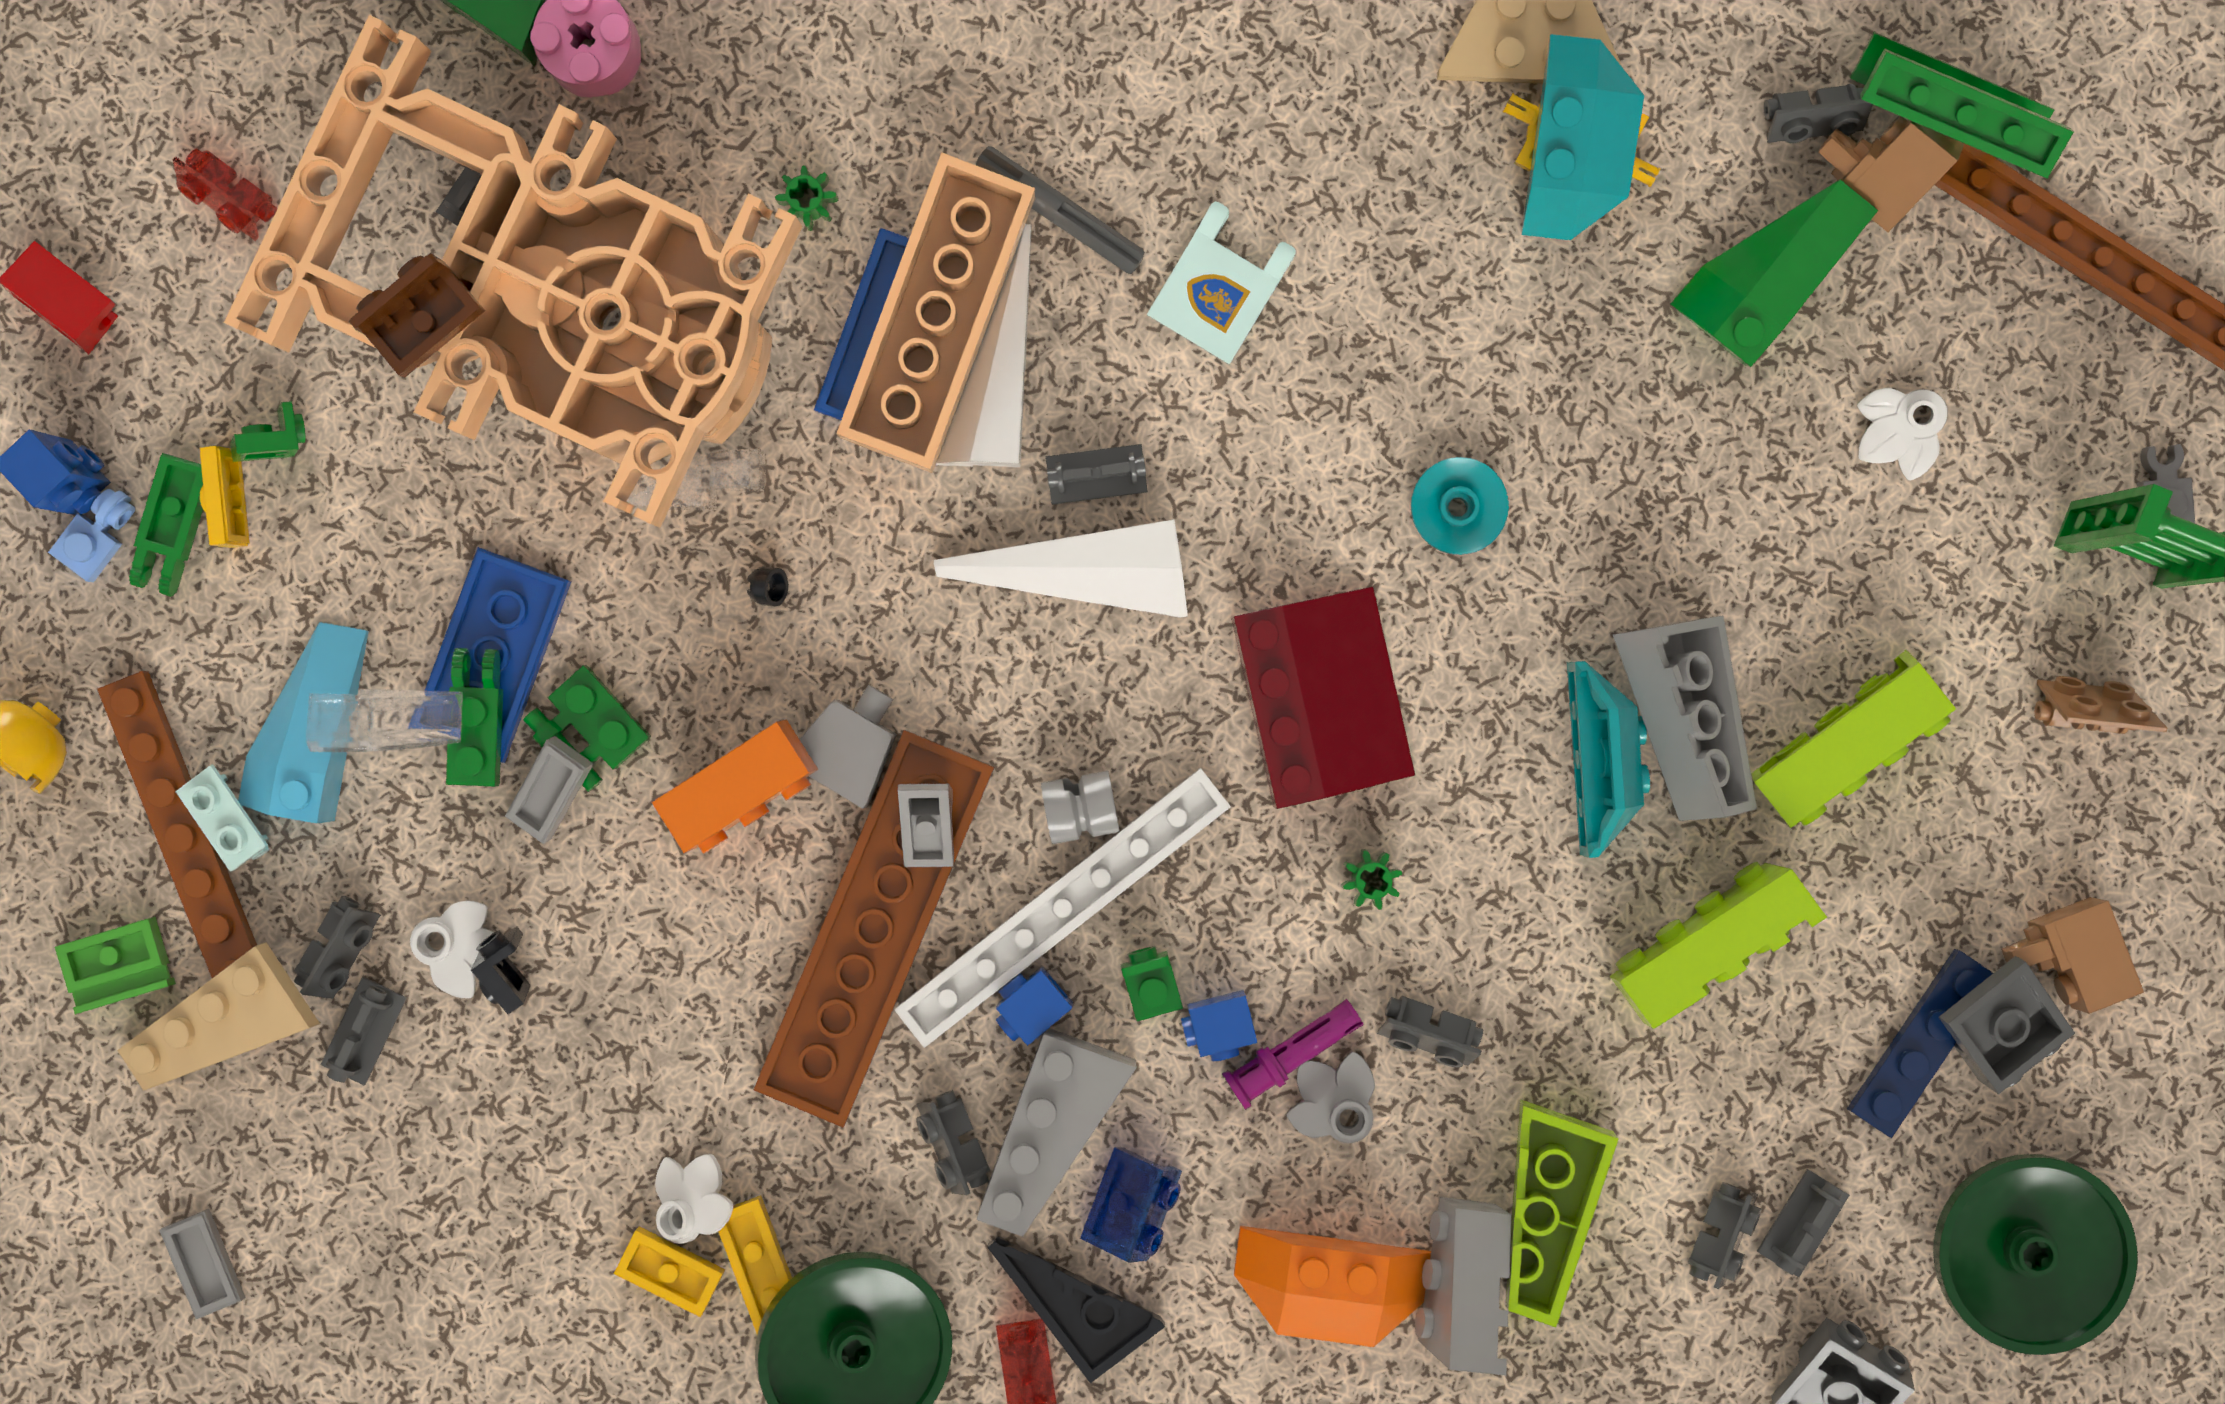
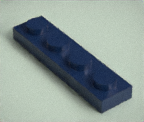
[1847,949,1993,1139]

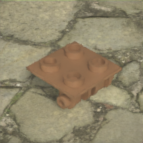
[2034,676,2168,734]

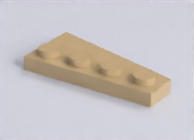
[117,942,320,1091]

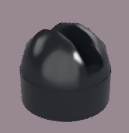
[747,567,789,607]

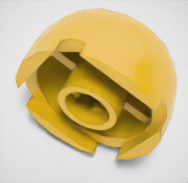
[0,700,67,794]

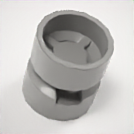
[1041,771,1120,844]

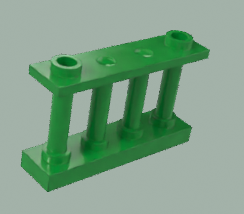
[1850,32,2074,179]
[2054,484,2225,589]

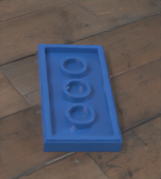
[814,228,909,421]
[411,547,572,763]

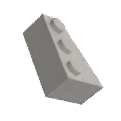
[1415,1197,1511,1376]

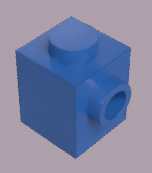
[996,966,1073,1046]
[1181,990,1258,1062]

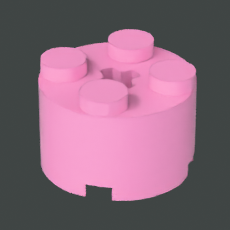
[530,0,641,98]

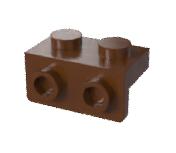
[349,253,485,378]

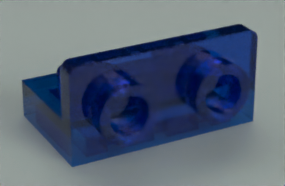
[1080,1147,1182,1263]

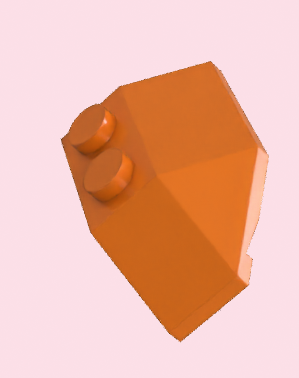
[1234,1226,1431,1347]

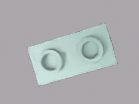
[175,764,270,872]

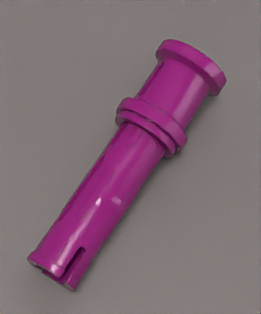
[1222,999,1364,1110]

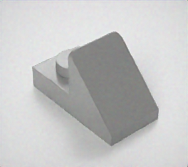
[898,784,954,867]

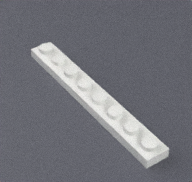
[894,768,1231,1048]

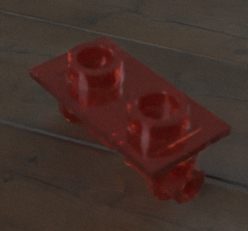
[172,149,277,241]
[996,1318,1057,1404]

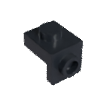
[471,926,531,1014]

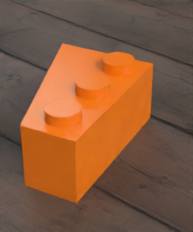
[651,719,818,854]

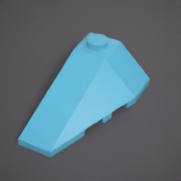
[238,622,369,824]

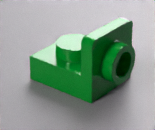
[230,401,306,462]
[1121,946,1183,1022]

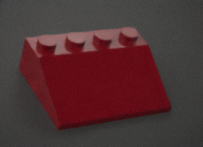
[1231,587,1415,809]

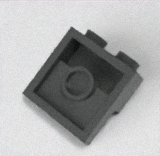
[1939,956,2075,1094]
[1771,1317,1915,1404]

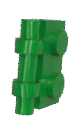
[523,665,651,792]

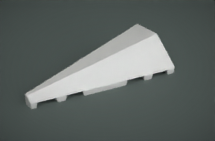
[936,224,1031,467]
[933,519,1188,618]

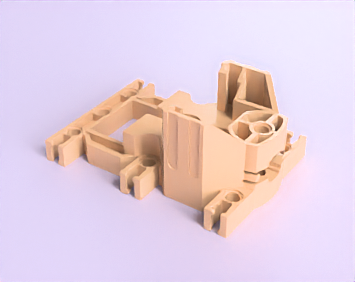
[224,15,803,528]

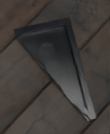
[987,1236,1165,1384]

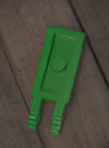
[129,453,203,597]
[446,648,503,787]

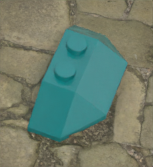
[1521,34,1645,240]
[1566,661,1650,858]

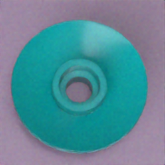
[1411,457,1509,555]

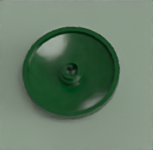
[1933,1154,2138,1355]
[755,1252,952,1404]

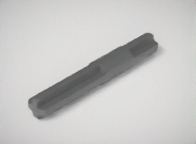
[976,146,1145,274]

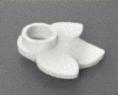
[1857,388,1948,481]
[410,900,494,998]
[655,1154,733,1244]

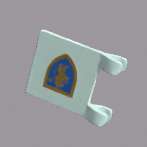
[1147,201,1296,365]

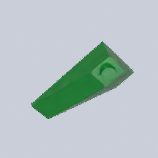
[1670,179,1878,367]

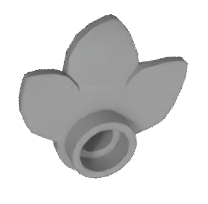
[1286,1052,1375,1143]

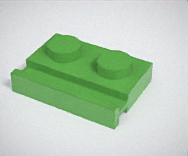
[55,917,176,1014]

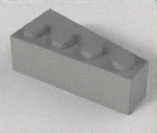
[1613,615,1757,821]
[976,1028,1137,1237]

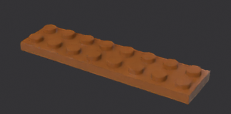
[753,730,995,1128]

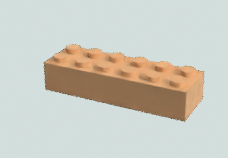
[836,152,1035,473]

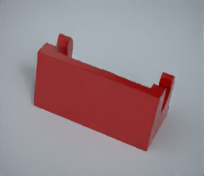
[0,241,118,355]

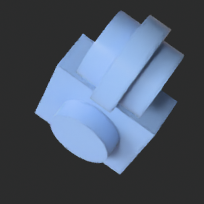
[48,489,135,582]

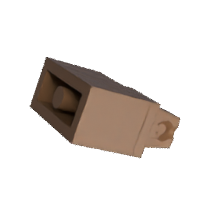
[1819,116,1965,233]
[2001,897,2144,1014]

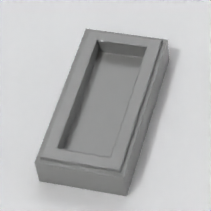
[505,736,593,844]
[159,1209,246,1319]

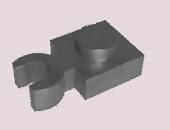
[2137,444,2195,523]

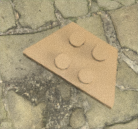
[1437,0,1622,84]

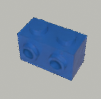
[0,429,111,515]

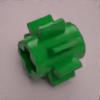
[775,166,839,231]
[1341,849,1403,910]

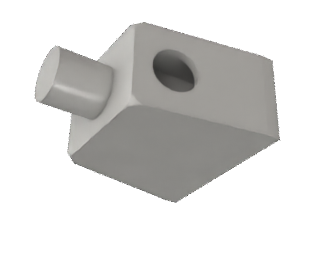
[799,685,897,809]

